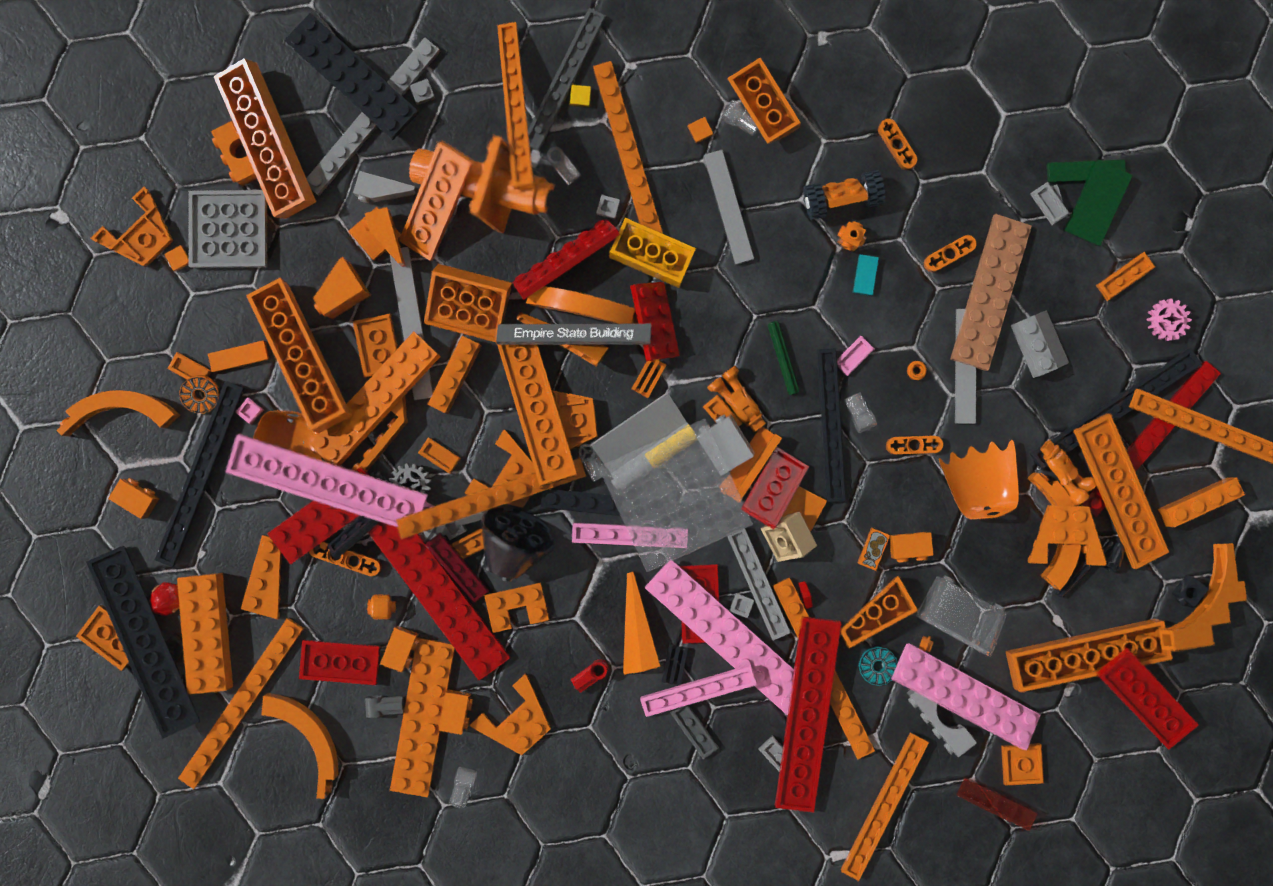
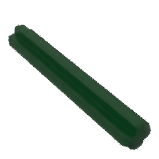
[768,321,799,395]

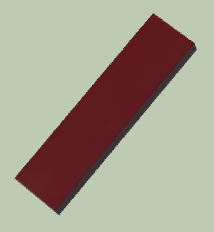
[425,532,489,603]

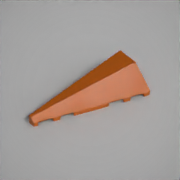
[516,312,609,367]
[623,572,660,674]

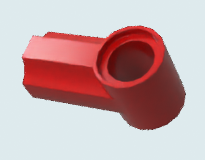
[571,659,608,693]

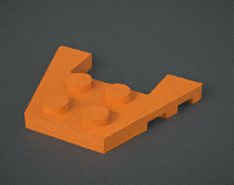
[91,186,173,267]
[552,390,598,450]
[465,430,535,508]
[1028,505,1106,566]
[470,673,551,755]

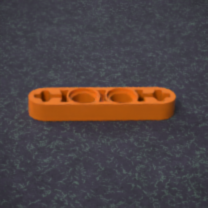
[309,541,382,576]

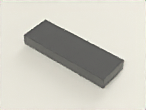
[670,705,719,760]

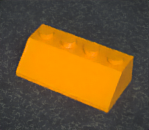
[609,218,696,288]

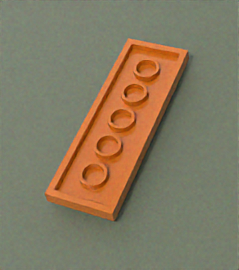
[399,141,475,261]

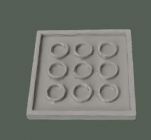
[189,190,267,268]

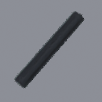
[1055,538,1114,598]

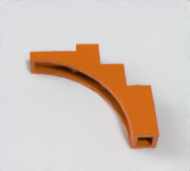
[1159,543,1247,651]

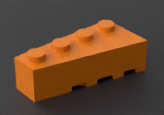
[840,576,918,648]

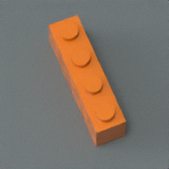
[427,336,482,414]
[1158,477,1245,527]

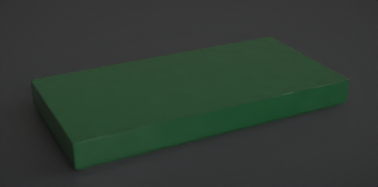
[1064,160,1133,246]

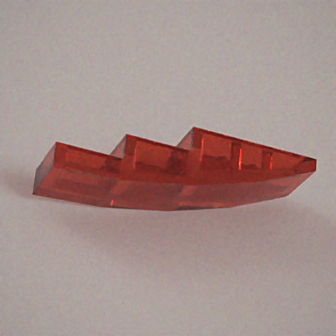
[957,778,1038,831]

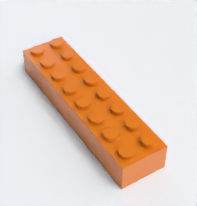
[214,59,316,219]
[246,278,352,434]
[1005,619,1172,692]

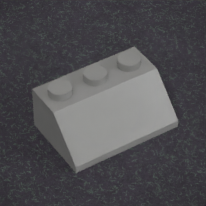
[1010,310,1069,378]

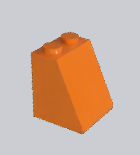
[313,257,371,319]

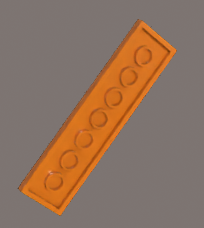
[310,331,441,466]
[497,344,577,487]
[1073,414,1169,569]
[390,637,455,797]

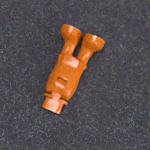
[707,365,766,432]
[1041,440,1097,505]

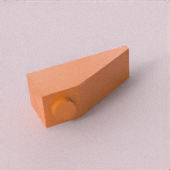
[363,207,405,267]

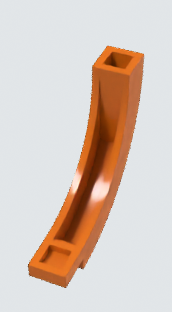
[526,286,638,324]
[56,390,180,436]
[1027,473,1081,590]
[262,693,338,799]

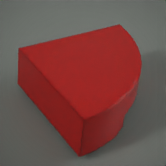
[799,581,812,609]

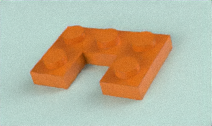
[484,582,549,633]

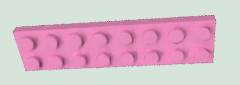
[892,644,1040,750]

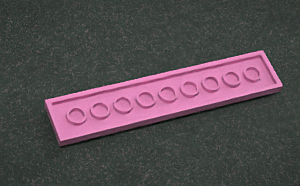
[226,434,428,527]
[645,559,794,716]

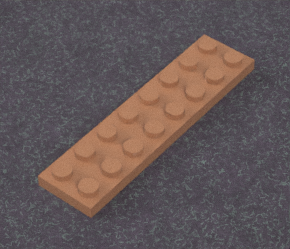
[951,214,1032,371]

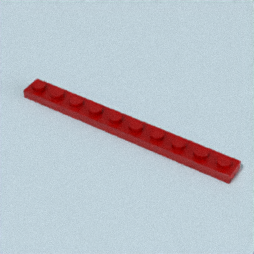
[1079,361,1221,517]

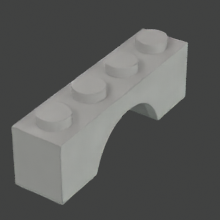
[907,690,977,757]

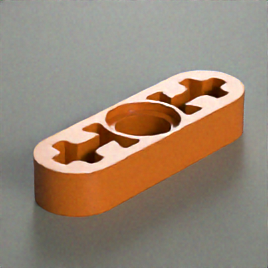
[878,119,917,170]
[924,235,976,272]
[886,436,943,454]

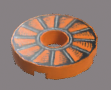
[179,375,220,413]

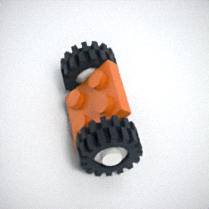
[803,170,885,220]

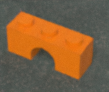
[211,121,257,186]

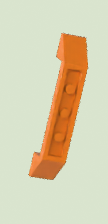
[351,396,408,472]

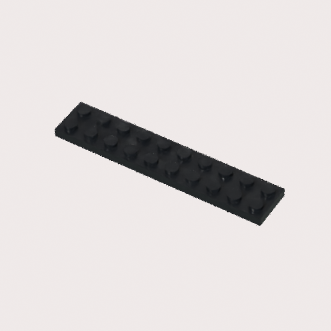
[86,545,200,739]

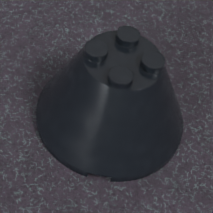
[481,507,556,582]

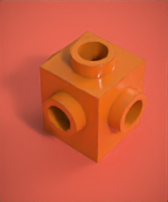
[837,221,867,251]

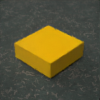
[570,85,591,107]

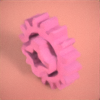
[1147,299,1192,341]

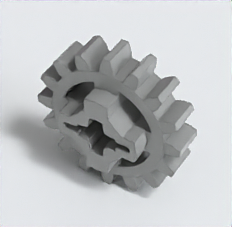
[389,463,431,496]

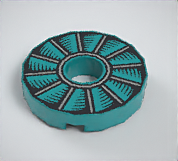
[859,646,897,686]

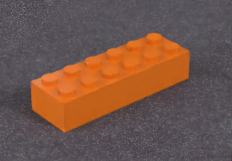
[177,573,233,694]

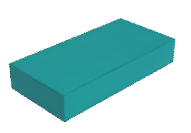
[853,255,879,296]

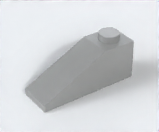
[353,171,418,203]

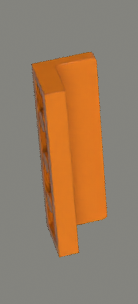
[720,427,782,502]

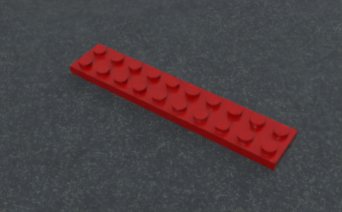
[368,521,510,681]
[775,616,841,812]

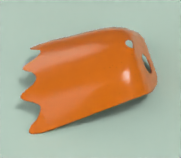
[253,411,322,461]
[939,440,1019,519]

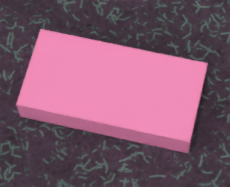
[837,336,874,376]

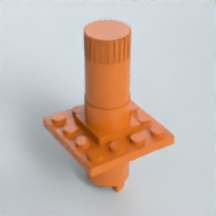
[409,136,555,234]

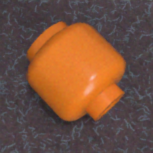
[367,594,396,620]

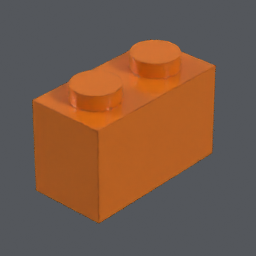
[108,478,159,519]
[889,532,933,562]
[380,626,420,672]
[439,689,473,735]

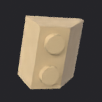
[760,512,817,562]

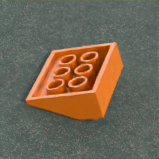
[424,264,512,343]

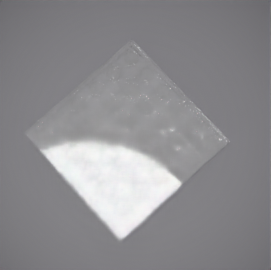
[599,418,753,572]

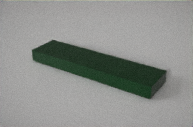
[1047,159,1126,183]

